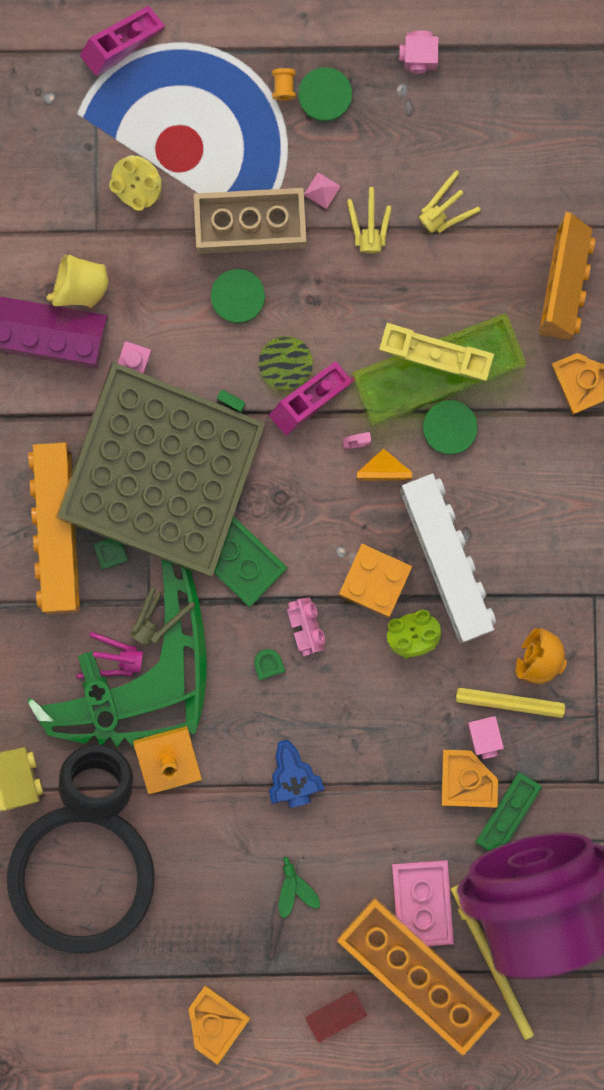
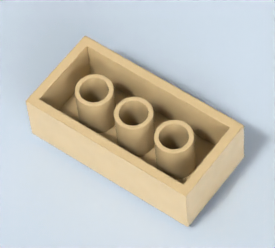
[194,188,306,254]

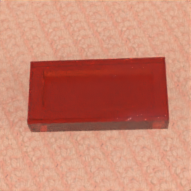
[305,990,367,1043]

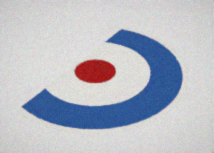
[77,43,288,193]

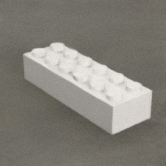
[400,474,497,644]

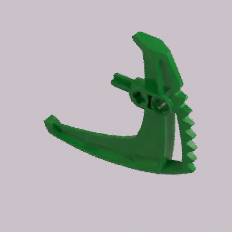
[28,559,207,747]

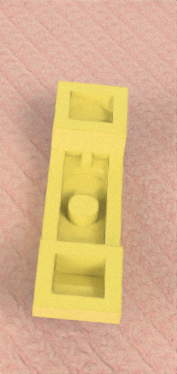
[379,323,494,381]

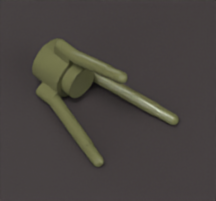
[130,587,195,646]

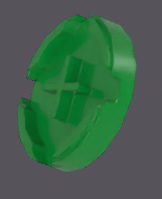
[298,67,352,122]
[211,269,265,324]
[423,400,478,455]

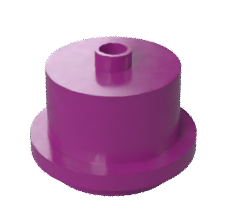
[457,833,604,978]

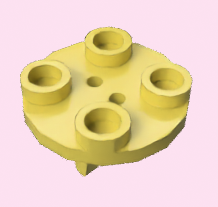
[109,155,162,211]

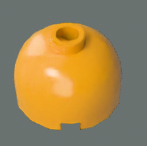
[515,628,567,684]

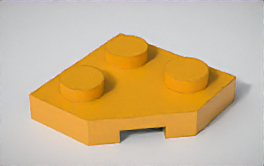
[551,353,604,415]
[441,750,498,807]
[189,985,251,1065]

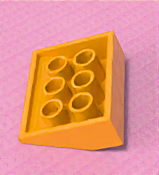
[538,212,596,340]

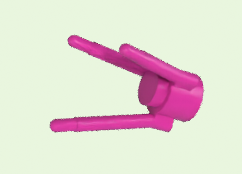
[76,632,143,679]

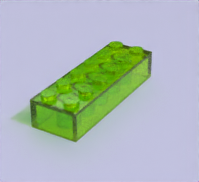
[351,313,527,428]

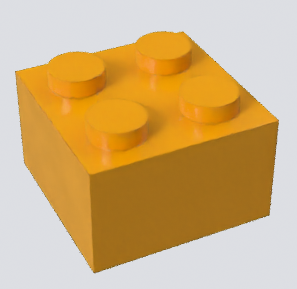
[338,544,412,619]

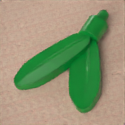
[278,857,321,918]

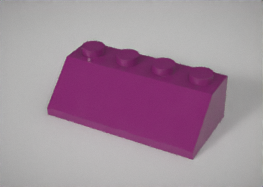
[0,296,108,369]

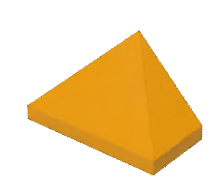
[356,448,412,481]

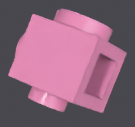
[399,31,438,74]

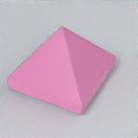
[304,173,341,210]

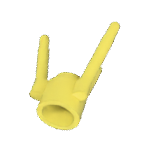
[418,170,481,234]
[347,187,392,253]

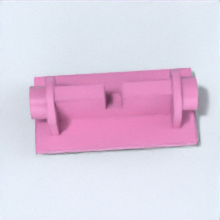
[287,597,325,656]

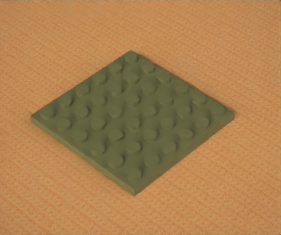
[56,362,265,578]

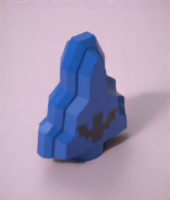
[269,739,325,808]

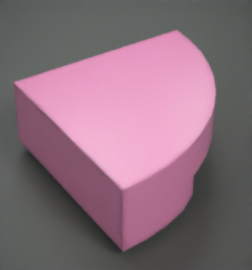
[342,432,371,450]

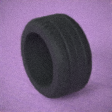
[59,744,133,821]

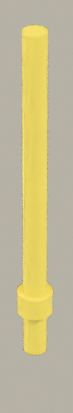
[450,884,534,1040]

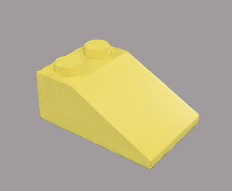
[0,747,44,811]

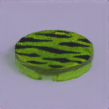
[259,336,313,391]

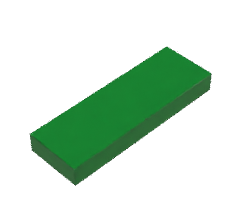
[475,772,543,851]

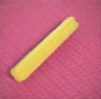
[456,688,565,718]

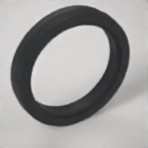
[7,807,155,954]

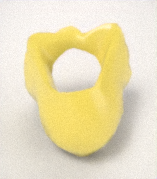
[47,254,109,309]

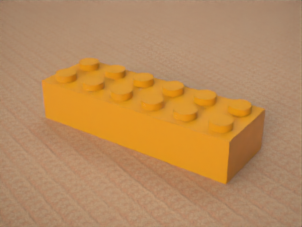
[28,443,80,615]
[337,897,501,1056]

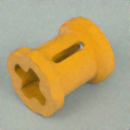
[272,68,296,101]

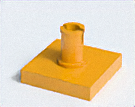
[133,726,202,795]

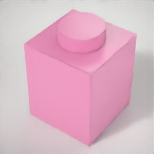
[467,716,504,759]

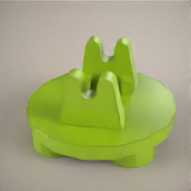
[387,610,442,659]

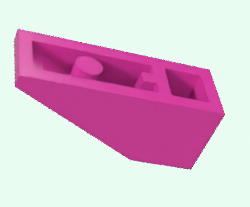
[79,5,165,76]
[269,361,353,436]

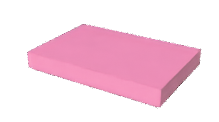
[392,860,454,946]

